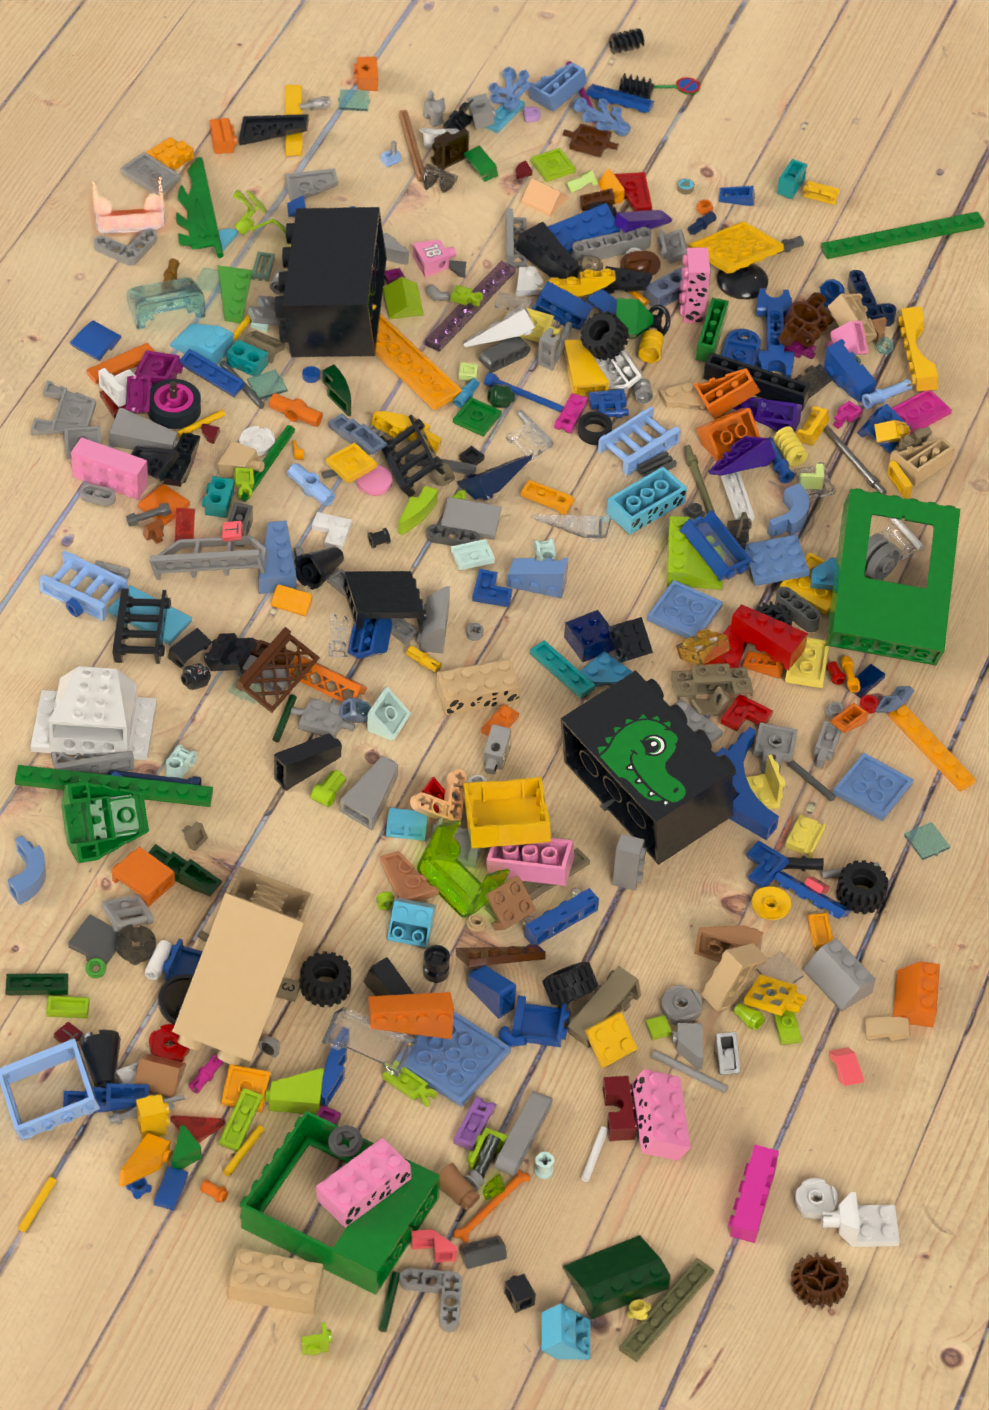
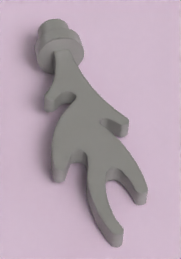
[109,1095,185,1125]

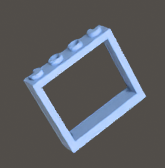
[0,1038,100,1140]

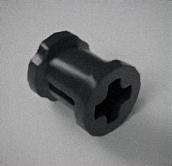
[368,528,391,548]

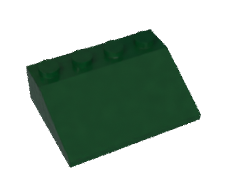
[563,1235,671,1320]

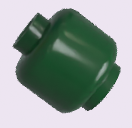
[487,385,515,408]

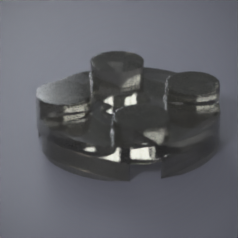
[115,925,156,965]

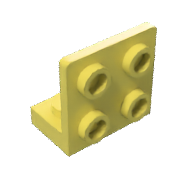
[746,754,785,809]

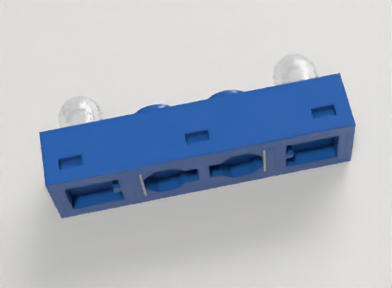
[522,887,599,945]

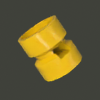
[638,330,664,363]

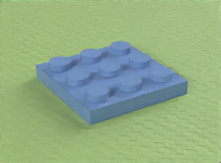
[743,535,809,586]
[647,580,723,643]
[833,753,913,821]

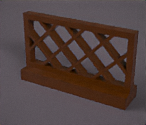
[236,627,320,713]

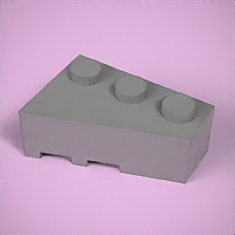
[612,834,647,891]

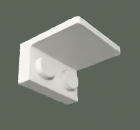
[98,368,135,407]

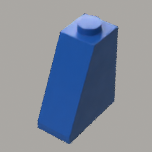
[468,965,516,1019]

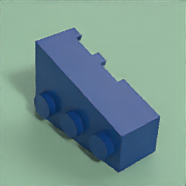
[532,281,593,330]
[823,339,876,403]

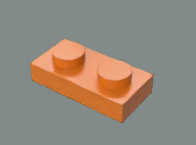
[481,704,519,737]

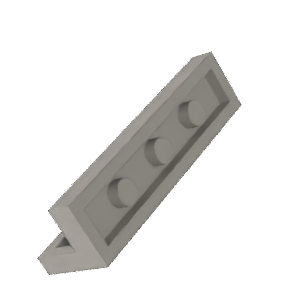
[506,208,527,268]

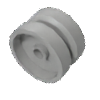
[865,533,901,580]

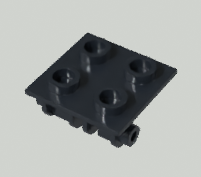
[443,99,473,135]

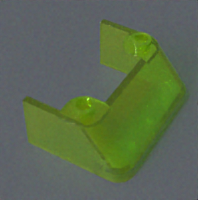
[417,820,510,918]

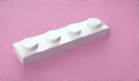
[721,472,755,523]

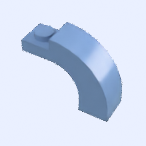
[767,483,809,537]
[8,836,46,905]

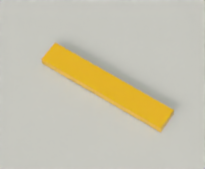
[285,85,302,156]

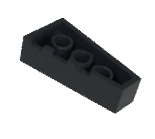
[516,222,580,279]

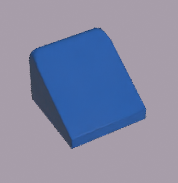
[287,196,306,217]

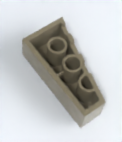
[568,966,641,1048]

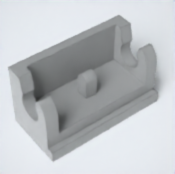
[538,327,560,371]

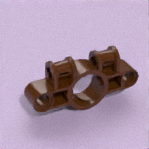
[778,292,834,347]

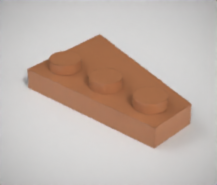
[380,851,439,901]

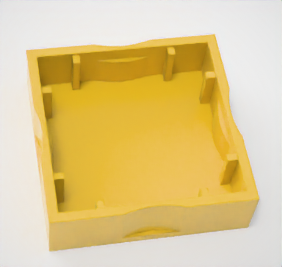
[463,777,551,849]

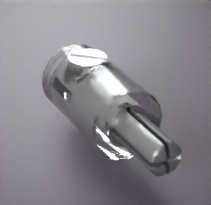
[299,96,331,111]

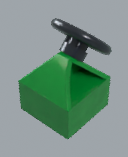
[616,298,671,339]

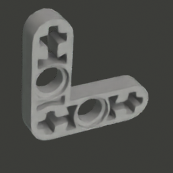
[94,228,157,265]
[399,1268,462,1332]

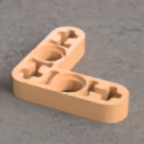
[410,769,467,824]

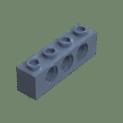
[643,266,711,311]

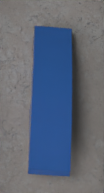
[322,1027,349,1107]
[63,1083,149,1113]

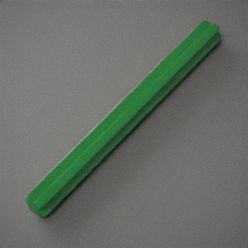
[239,425,295,502]

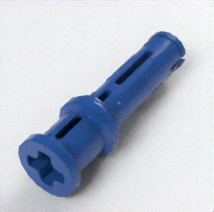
[769,437,795,483]

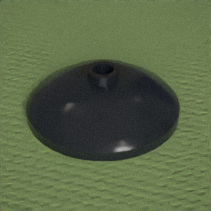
[717,263,768,300]
[158,974,194,1026]

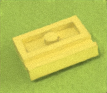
[785,815,827,857]

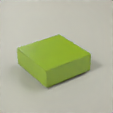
[645,1015,672,1040]

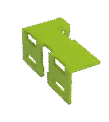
[564,170,598,193]

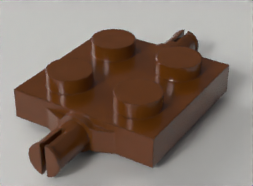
[563,123,619,157]

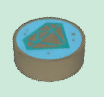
[677,178,694,194]

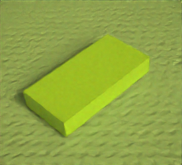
[46,996,90,1019]

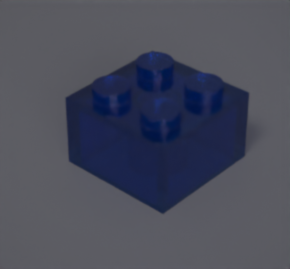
[564,610,615,663]

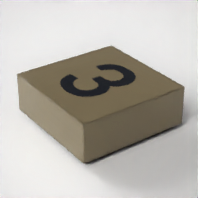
[276,977,300,1002]

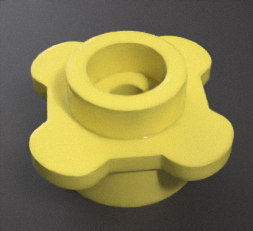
[627,1299,651,1320]

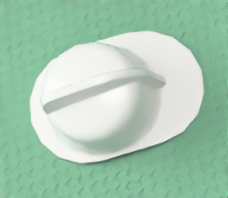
[419,128,459,148]

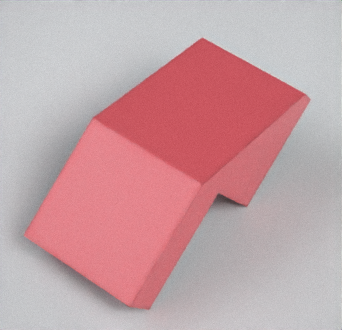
[829,1047,864,1086]
[411,1229,457,1263]

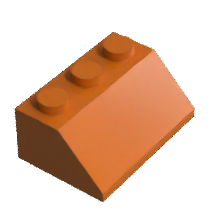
[696,407,760,461]
[893,961,940,1028]

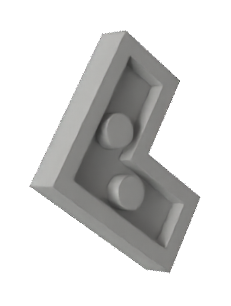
[247,296,285,325]

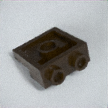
[431,129,469,170]

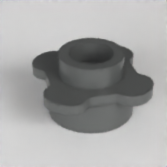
[684,503,705,520]

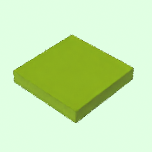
[530,148,576,182]

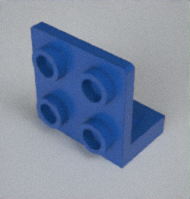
[857,404,911,453]

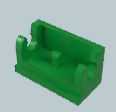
[464,145,498,182]

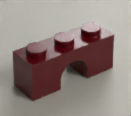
[602,1076,639,1141]

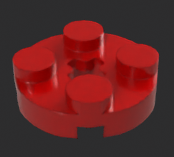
[149,1024,190,1062]

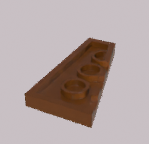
[456,944,546,967]

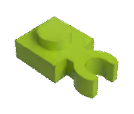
[450,285,483,306]
[234,467,254,499]

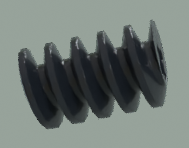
[609,28,645,54]
[619,73,654,99]

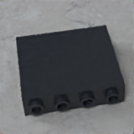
[343,571,427,629]

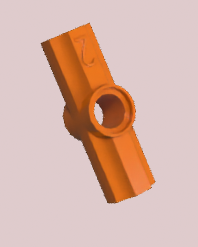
[269,393,323,427]

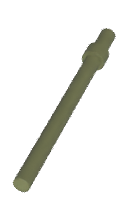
[684,445,715,513]

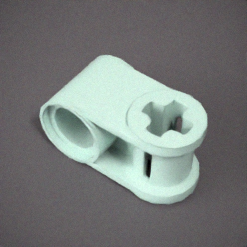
[534,538,556,561]
[166,744,198,778]

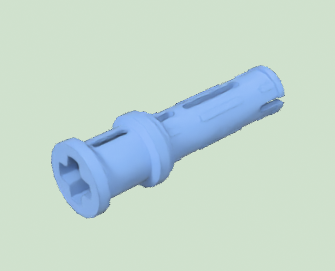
[862,379,912,409]

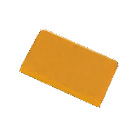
[598,168,625,205]
[271,585,313,616]

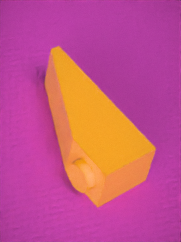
[119,1133,172,1187]

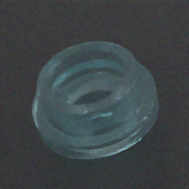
[876,337,894,355]

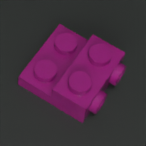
[134,350,183,386]

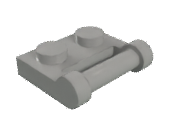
[102,894,154,931]

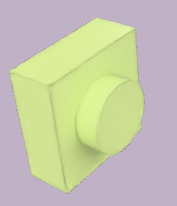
[458,362,478,381]

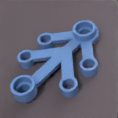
[489,67,531,111]
[573,97,631,136]

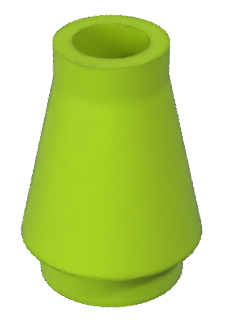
[734,1003,765,1030]

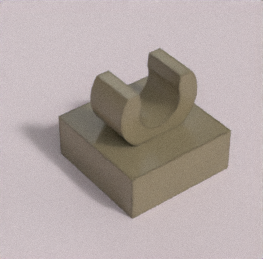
[182,822,208,851]

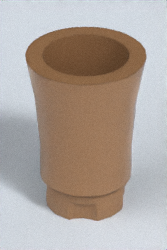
[438,1163,480,1210]

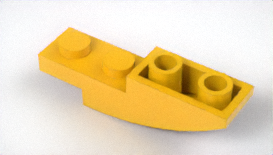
[546,269,615,297]
[371,411,442,454]

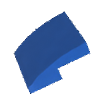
[70,320,121,362]

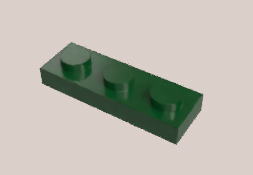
[6,973,69,995]

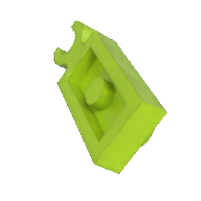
[382,1061,437,1107]

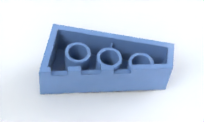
[259,520,296,594]

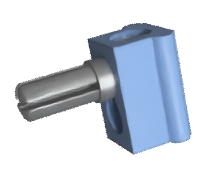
[380,140,401,167]

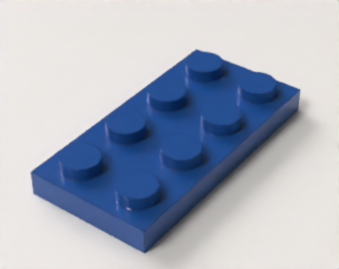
[548,203,620,253]

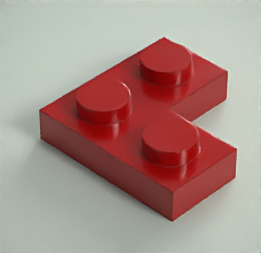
[720,694,773,731]

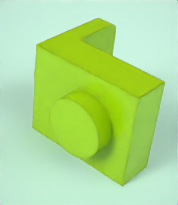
[301,1322,332,1356]

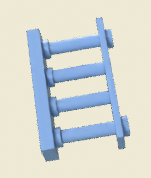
[598,406,681,476]
[39,550,128,621]

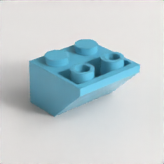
[387,898,437,948]
[542,1303,591,1360]

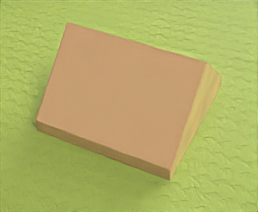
[522,179,568,216]

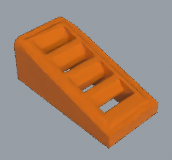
[742,652,785,678]
[830,703,869,733]

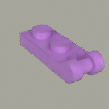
[454,1097,496,1151]

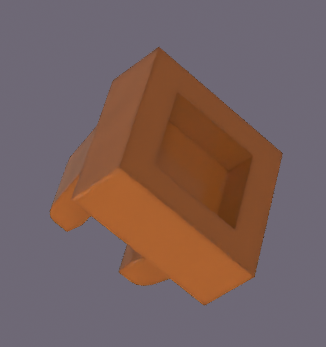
[143,518,164,544]

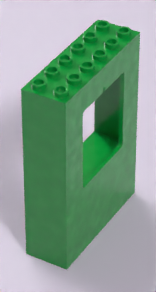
[826,488,961,666]

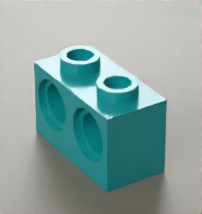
[777,159,808,199]
[227,339,268,378]
[202,476,235,518]

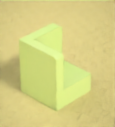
[800,464,824,489]

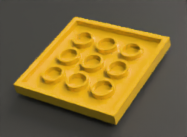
[688,221,784,274]

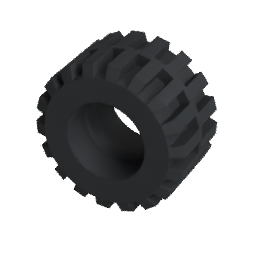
[580,311,629,360]
[836,860,889,914]
[300,951,351,1007]
[542,962,599,1005]

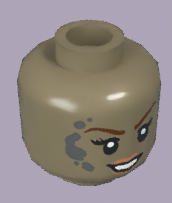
[578,256,603,272]

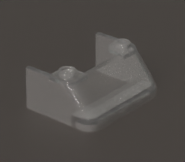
[322,1007,418,1077]

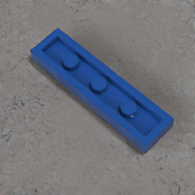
[587,84,654,113]
[180,348,245,398]
[774,872,851,919]

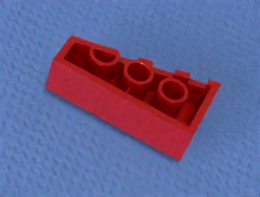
[730,604,808,671]

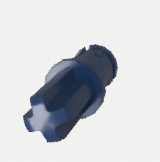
[688,211,717,235]

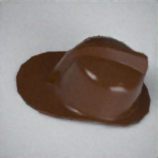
[620,250,661,276]

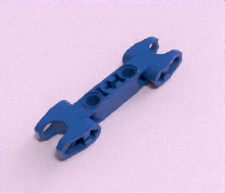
[756,288,794,378]

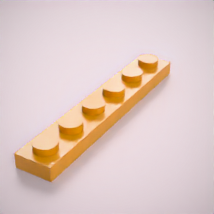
[888,704,976,792]

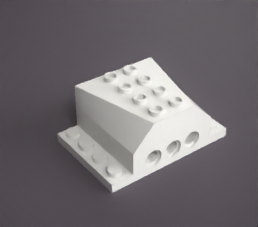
[30,666,157,760]

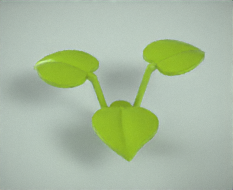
[233,190,291,245]

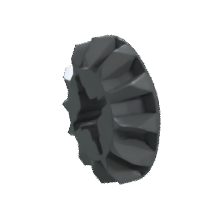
[328,1125,363,1159]

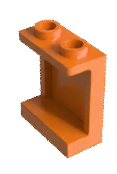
[112,846,175,907]

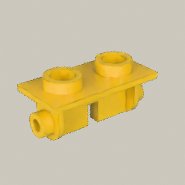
[803,180,840,205]

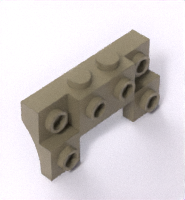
[671,663,753,700]

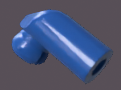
[498,1026,527,1047]

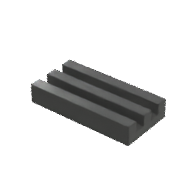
[637,451,677,477]

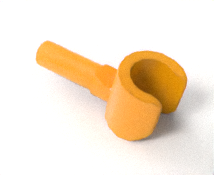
[292,440,304,460]

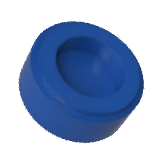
[302,366,320,383]
[66,598,83,617]

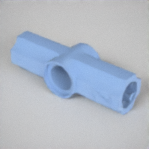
[287,463,336,506]

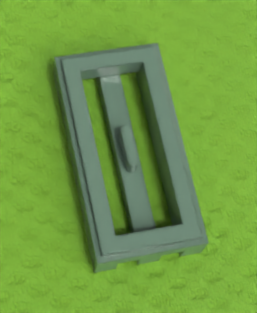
[251,252,275,282]

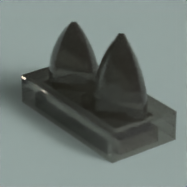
[423,164,458,193]

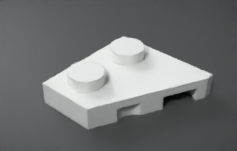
[515,266,545,296]

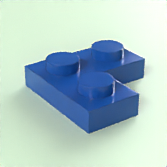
[472,569,513,607]
[746,840,789,888]

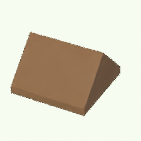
[134,1053,186,1098]

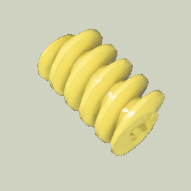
[774,426,808,466]

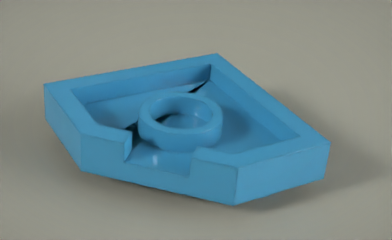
[810,557,837,590]
[580,652,632,687]

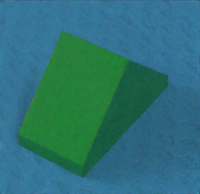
[172,1125,202,1170]

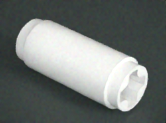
[145,940,172,980]

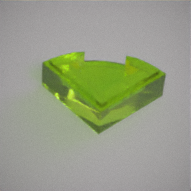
[483,1174,505,1200]

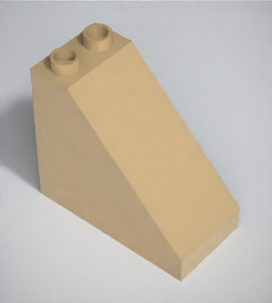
[172,866,314,1065]

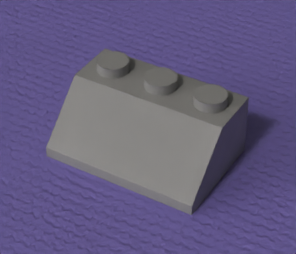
[418,586,450,654]
[803,938,875,1012]

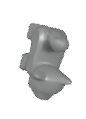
[423,90,446,127]

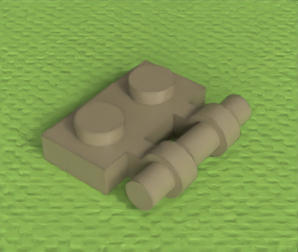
[894,426,932,452]

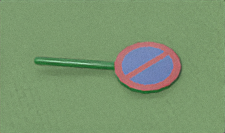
[654,77,700,94]

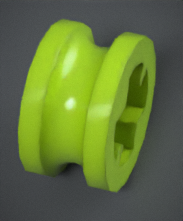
[376,891,394,910]

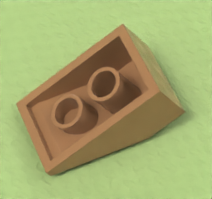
[695,926,763,963]

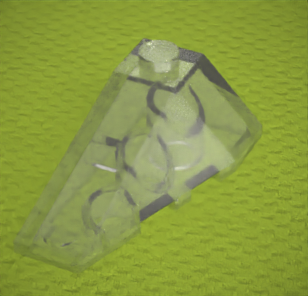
[531,514,611,542]

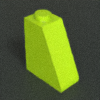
[266,1068,324,1115]

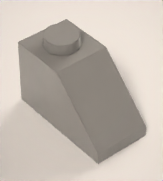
[672,1023,703,1070]

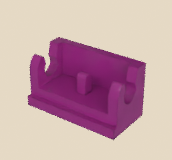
[125,375,151,414]

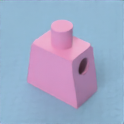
[826,321,868,355]

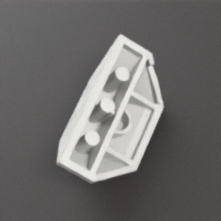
[594,332,643,390]

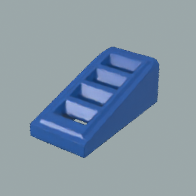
[719,186,755,206]

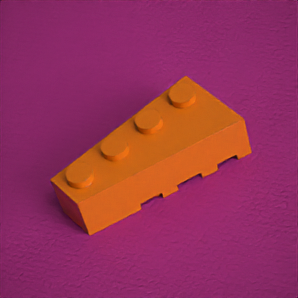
[367,992,454,1039]

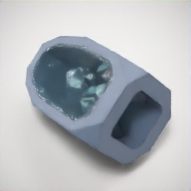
[340,698,372,723]

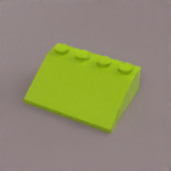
[667,516,723,590]

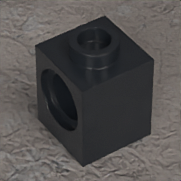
[504,1274,536,1313]

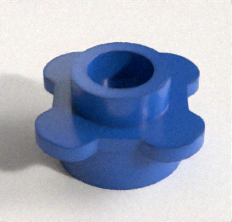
[126,1177,152,1199]

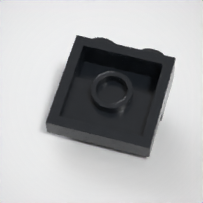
[608,617,653,663]
[204,633,257,671]

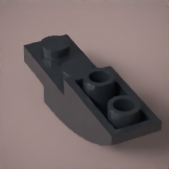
[163,433,200,487]

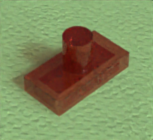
[175,507,196,542]

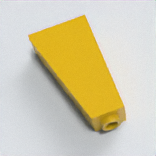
[563,339,609,397]

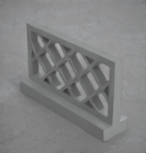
[51,751,135,775]

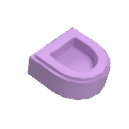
[523,107,541,122]

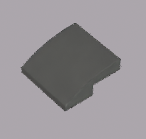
[68,914,125,965]

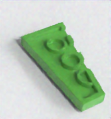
[218,265,252,323]

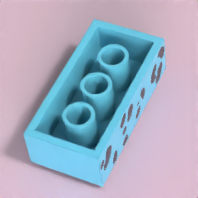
[606,466,687,535]

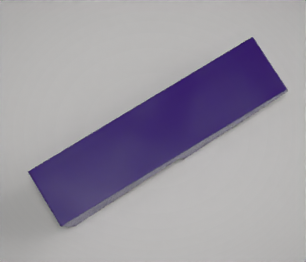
[614,210,672,233]

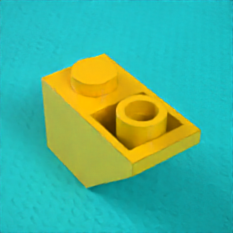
[874,420,910,443]

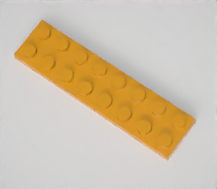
[375,313,463,411]

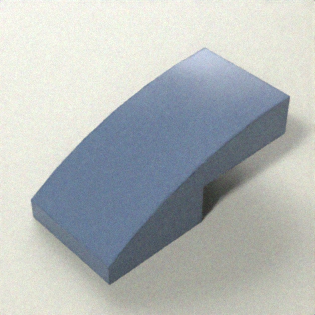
[875,686,914,713]

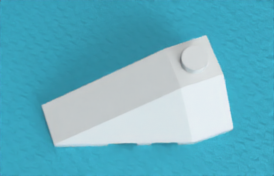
[463,304,535,347]

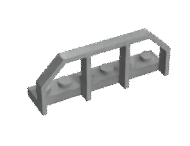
[150,535,268,580]

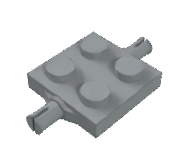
[291,698,355,738]

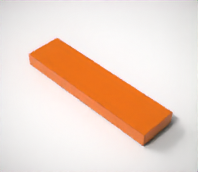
[86,342,155,384]

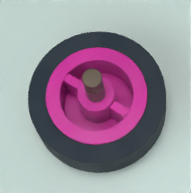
[148,379,201,429]

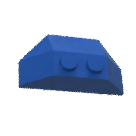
[347,618,393,659]

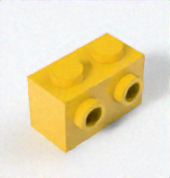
[136,1094,170,1140]

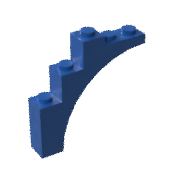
[714,727,779,841]

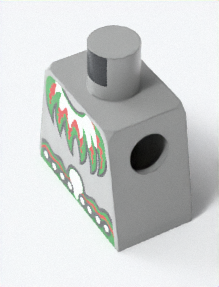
[484,724,511,775]

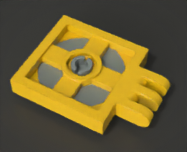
[744,974,807,1016]

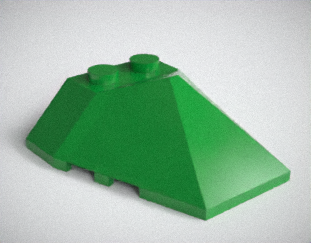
[61,781,149,863]

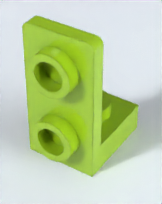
[467,1128,508,1171]

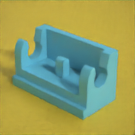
[386,808,428,841]

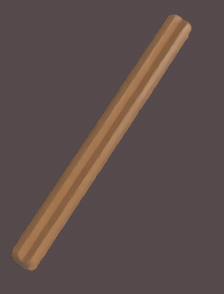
[399,110,426,181]

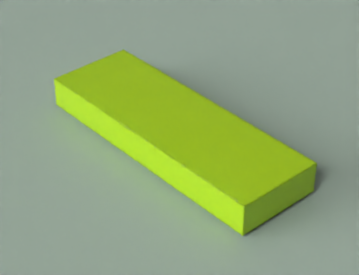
[219,1088,263,1152]

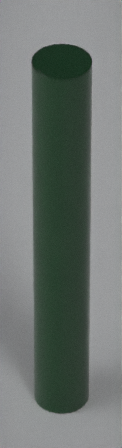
[272,694,297,742]
[378,1272,400,1332]

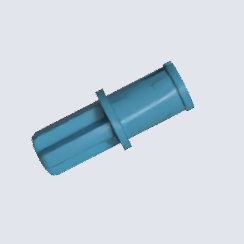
[453,378,480,408]

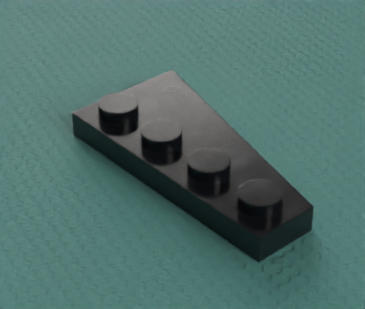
[239,114,309,146]

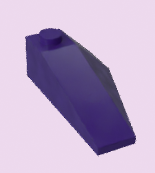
[708,436,776,476]

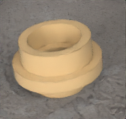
[466,913,487,933]

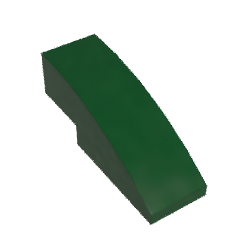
[323,364,351,417]

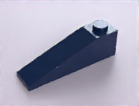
[457,455,532,501]

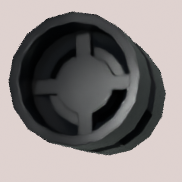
[423,945,450,983]

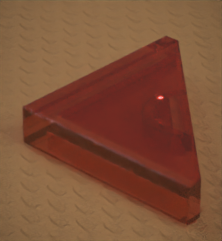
[170,1115,225,1143]

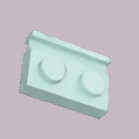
[451,539,495,571]

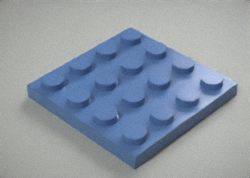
[395,1011,511,1107]

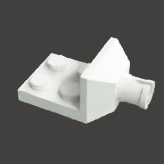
[821,1192,900,1247]

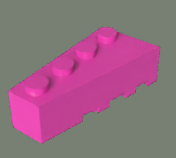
[728,1144,779,1243]

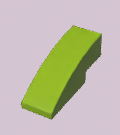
[398,486,438,535]

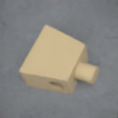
[217,441,265,479]

